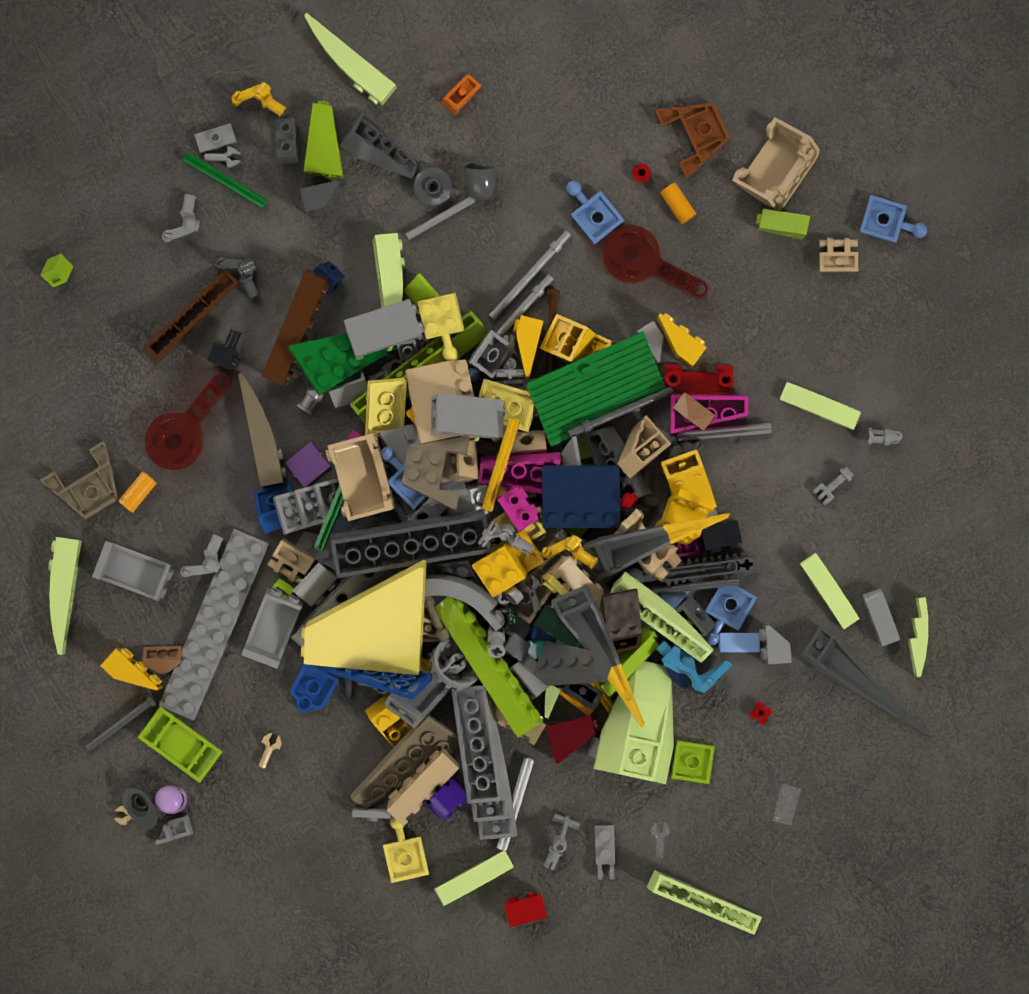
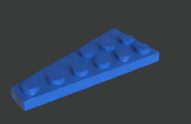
[316,665,432,700]

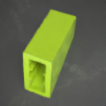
[755,209,810,240]

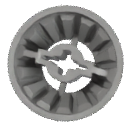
[429,637,479,691]

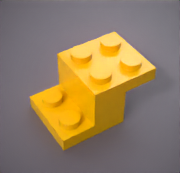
[540,314,615,364]
[655,489,716,544]
[472,529,545,598]

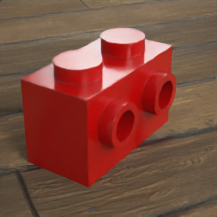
[504,891,547,927]

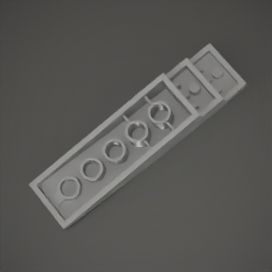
[273,464,400,534]
[451,685,518,840]

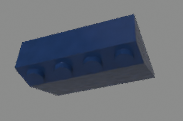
[540,465,620,528]

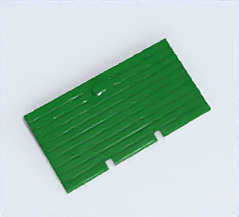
[525,331,665,447]

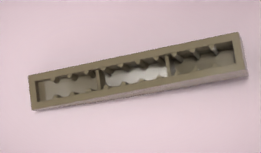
[238,373,287,487]

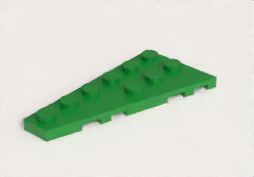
[287,333,397,396]

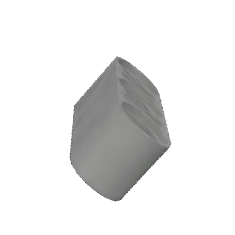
[862,588,900,647]

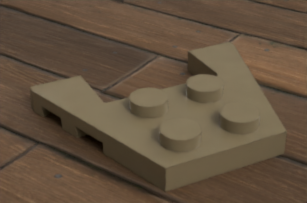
[402,436,470,511]
[40,441,119,519]

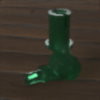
[476,602,517,628]

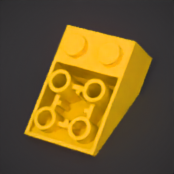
[657,313,707,369]
[661,449,717,509]
[100,648,164,690]
[365,692,412,748]

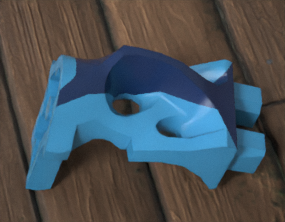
[657,640,733,697]

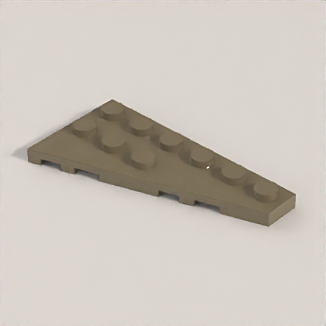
[350,714,459,809]

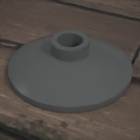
[414,167,452,206]

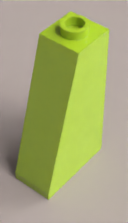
[304,101,344,179]
[598,623,659,697]

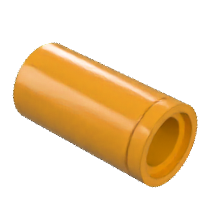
[660,182,697,225]
[118,471,157,513]

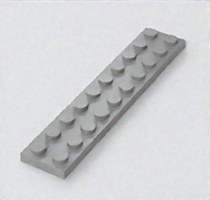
[159,529,270,721]

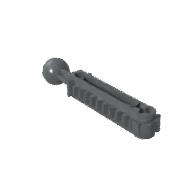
[620,552,758,586]

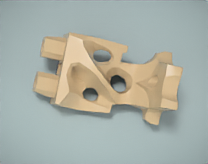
[614,509,681,581]

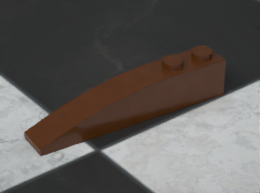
[143,269,239,366]

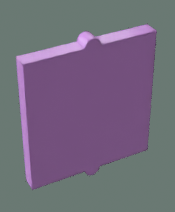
[285,442,331,487]

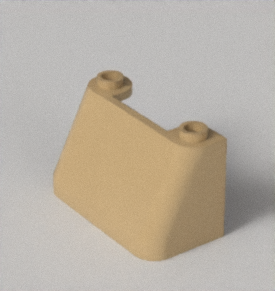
[732,117,820,211]
[326,433,396,521]

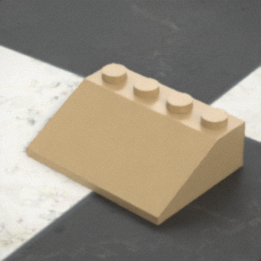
[405,360,476,444]

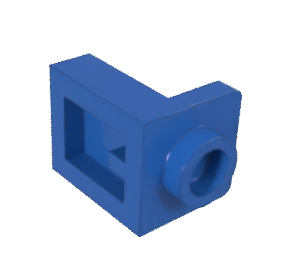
[528,621,557,642]

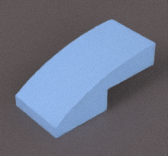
[718,633,760,652]

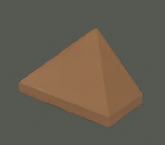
[673,392,715,431]
[142,646,182,676]

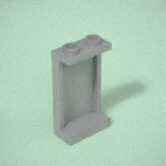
[344,299,424,360]
[430,393,506,442]
[92,541,174,601]
[241,588,303,669]
[384,653,459,729]

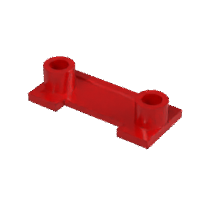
[665,365,734,395]

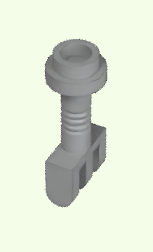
[812,467,854,506]

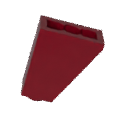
[546,713,599,764]

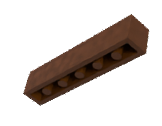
[262,269,330,386]

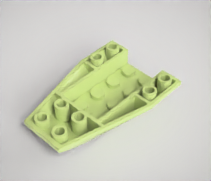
[593,661,674,784]

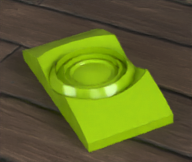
[138,706,223,783]

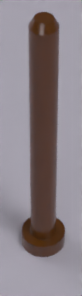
[547,289,560,373]

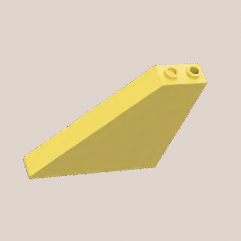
[301,560,427,675]

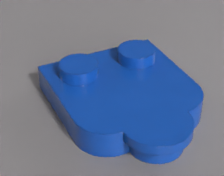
[291,664,340,713]

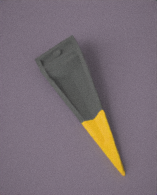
[582,513,730,580]
[551,584,645,727]

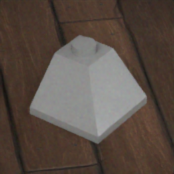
[560,436,581,465]

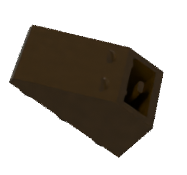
[600,588,642,653]

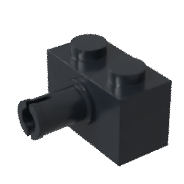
[207,329,242,372]

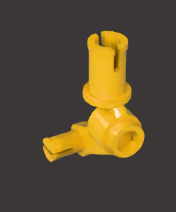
[231,82,286,117]
[542,534,598,569]

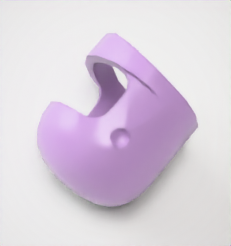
[155,785,187,814]

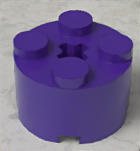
[423,776,467,821]

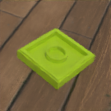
[671,740,715,784]

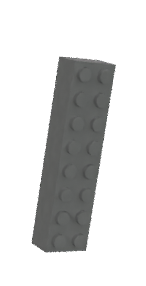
[330,509,492,578]

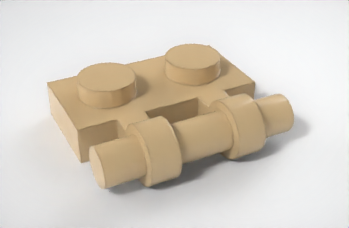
[819,238,858,272]
[268,538,316,584]

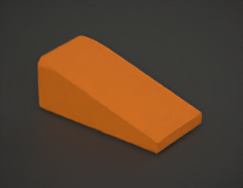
[441,73,482,115]

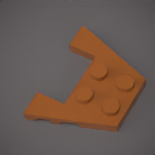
[655,103,730,179]

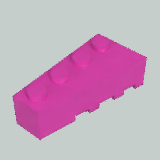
[670,394,749,434]
[477,452,561,494]

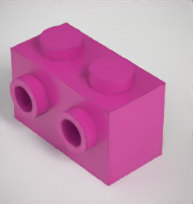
[497,485,539,532]

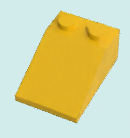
[513,315,543,379]

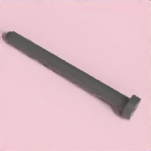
[85,694,157,752]

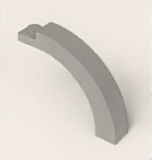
[425,574,505,631]

